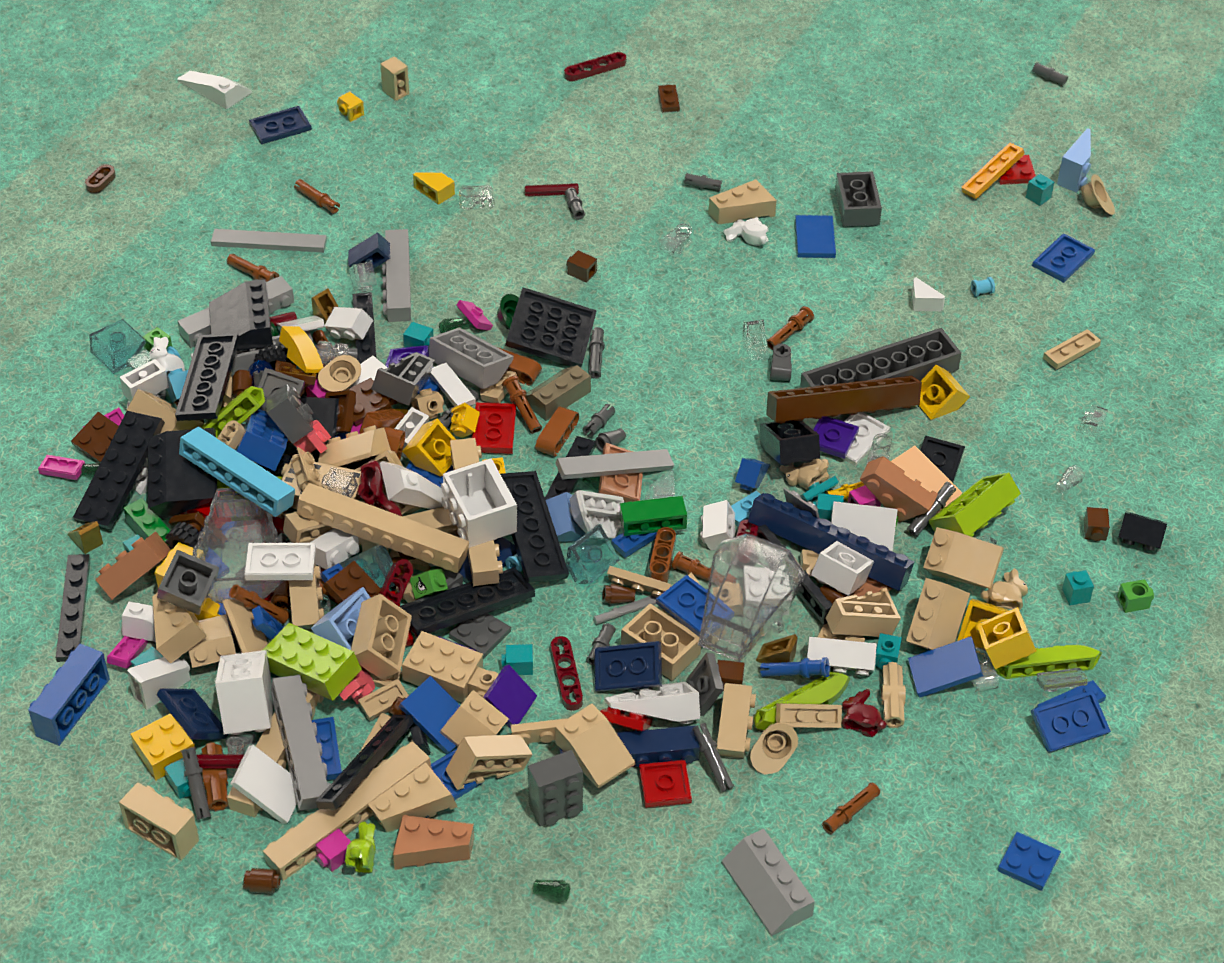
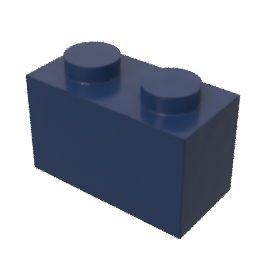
[348,232,390,276]

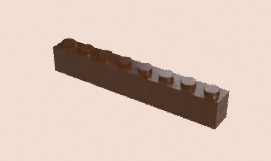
[766,376,922,423]

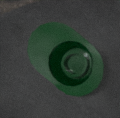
[497,294,519,330]

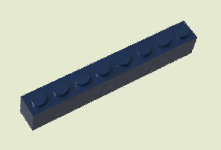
[748,493,915,591]

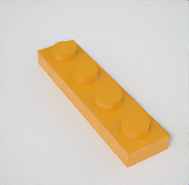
[961,143,1025,199]

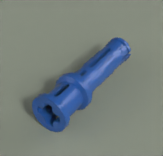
[760,657,830,678]

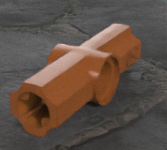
[201,742,229,812]

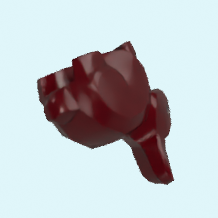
[358,460,385,506]
[842,689,887,737]

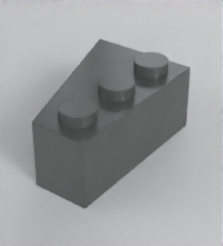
[371,352,435,406]

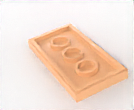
[891,446,962,515]

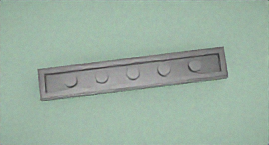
[211,229,327,253]
[555,449,674,479]

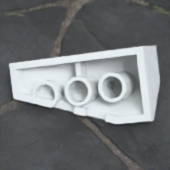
[177,71,252,109]

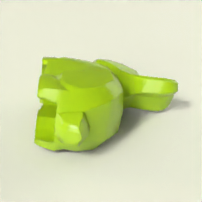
[345,822,376,873]

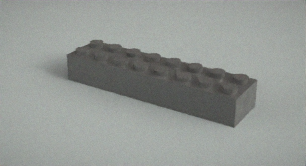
[800,327,962,388]

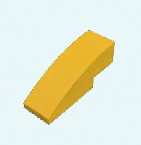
[279,326,323,373]

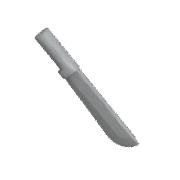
[593,595,657,625]

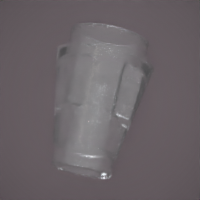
[1054,465,1085,494]

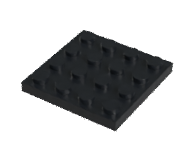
[505,287,597,368]

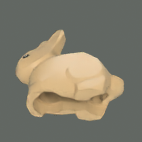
[779,459,829,491]
[981,568,1028,610]

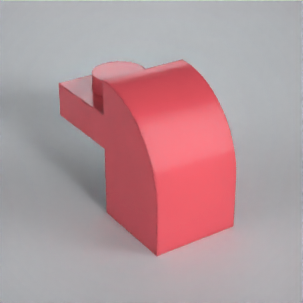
[294,420,331,453]
[339,665,375,704]

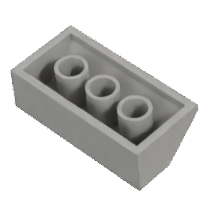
[429,328,514,389]
[721,829,815,936]

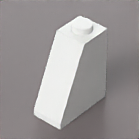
[127,657,191,710]

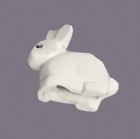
[723,217,769,246]
[149,337,185,377]

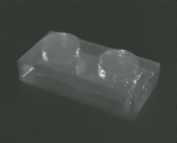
[1037,667,1087,692]

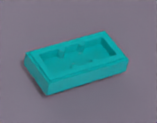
[801,476,839,503]

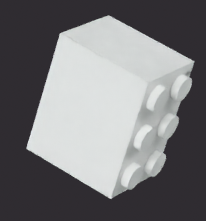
[441,458,517,548]
[215,650,274,735]

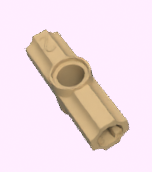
[881,662,906,728]

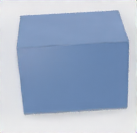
[546,492,588,542]

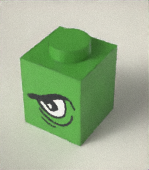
[410,568,448,599]

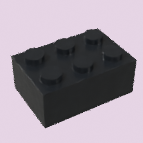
[760,420,820,466]

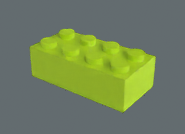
[928,472,1021,537]
[262,623,362,701]

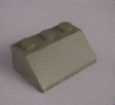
[526,365,591,421]

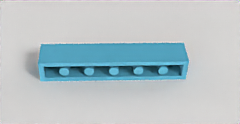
[179,426,295,517]

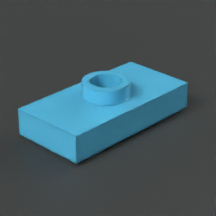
[731,490,761,527]

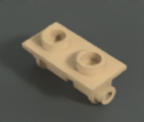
[291,447,321,491]

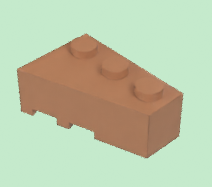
[860,456,938,522]
[95,531,171,599]
[393,815,474,870]

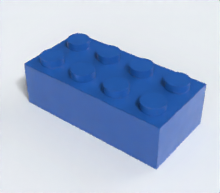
[236,409,288,471]
[28,644,110,746]

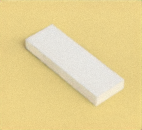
[430,363,476,407]

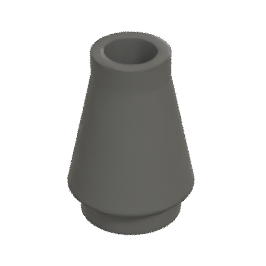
[595,428,626,452]

